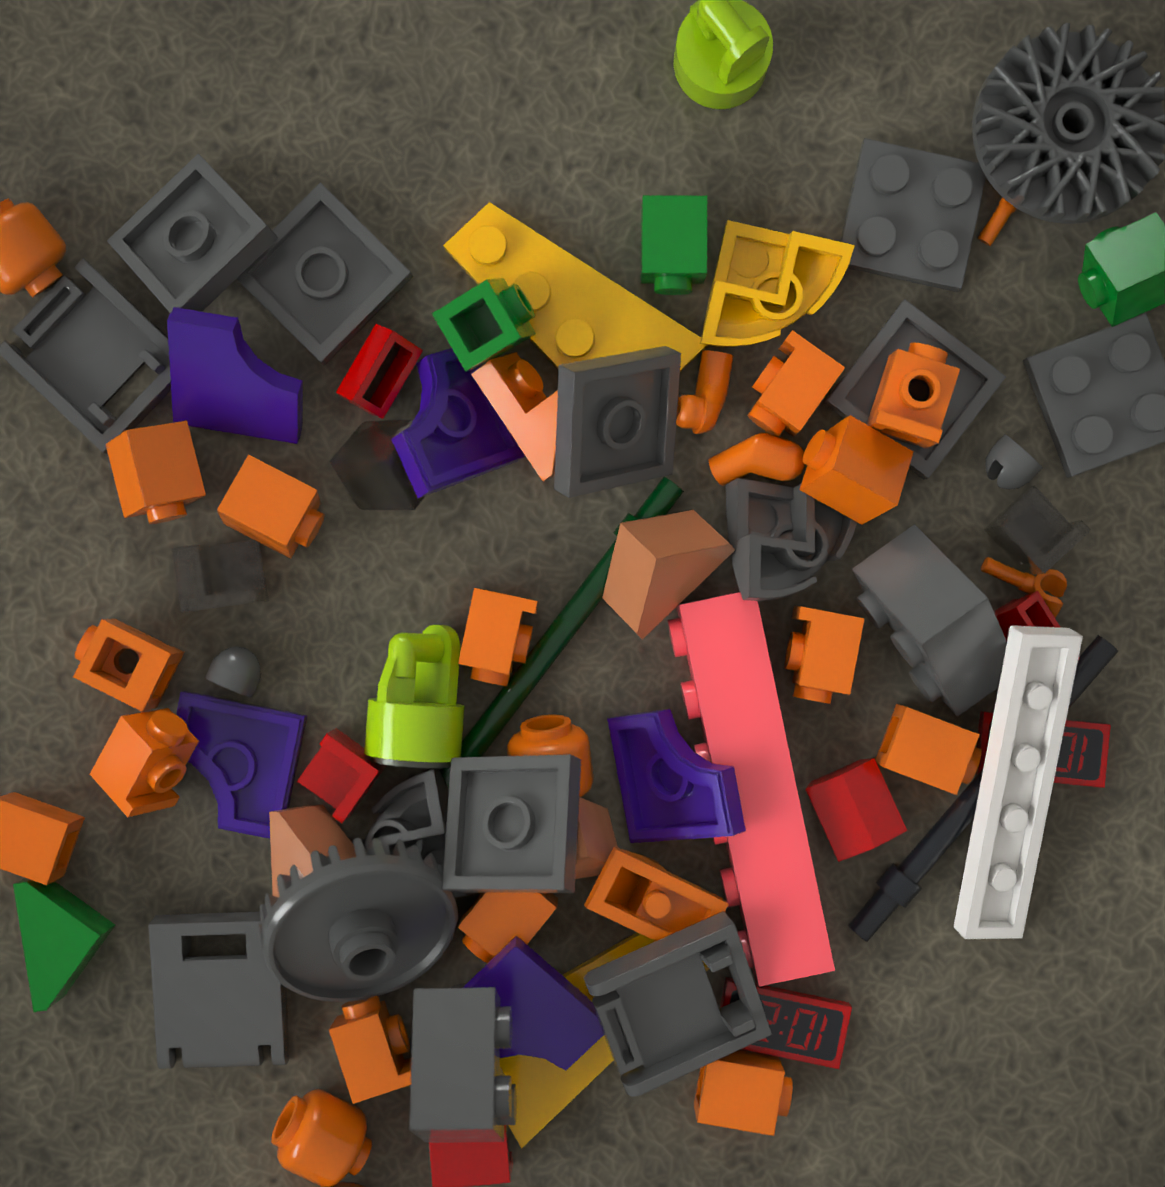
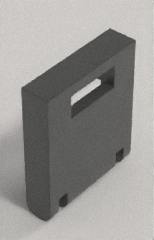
[0,258,171,454]
[584,911,772,1097]
[148,912,289,1069]

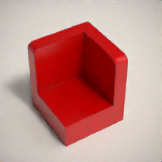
[297,728,387,823]
[429,1125,513,1187]

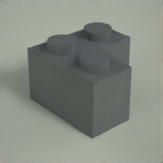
[852,524,1007,717]
[410,988,517,1143]

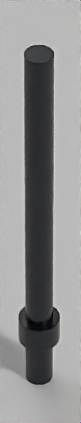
[848,635,1119,942]

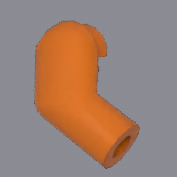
[676,350,734,434]
[709,432,805,486]

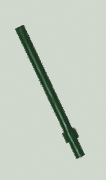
[440,476,684,790]

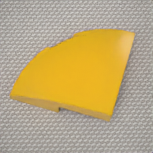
[700,220,855,347]

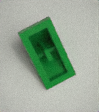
[13,878,115,1012]

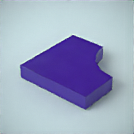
[167,307,303,444]
[391,348,526,498]
[176,691,307,839]
[607,709,746,843]
[463,935,604,1071]

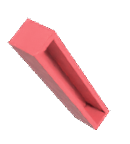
[667,592,835,987]

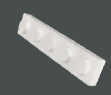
[954,626,1083,939]

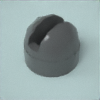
[986,434,1043,490]
[205,646,261,698]

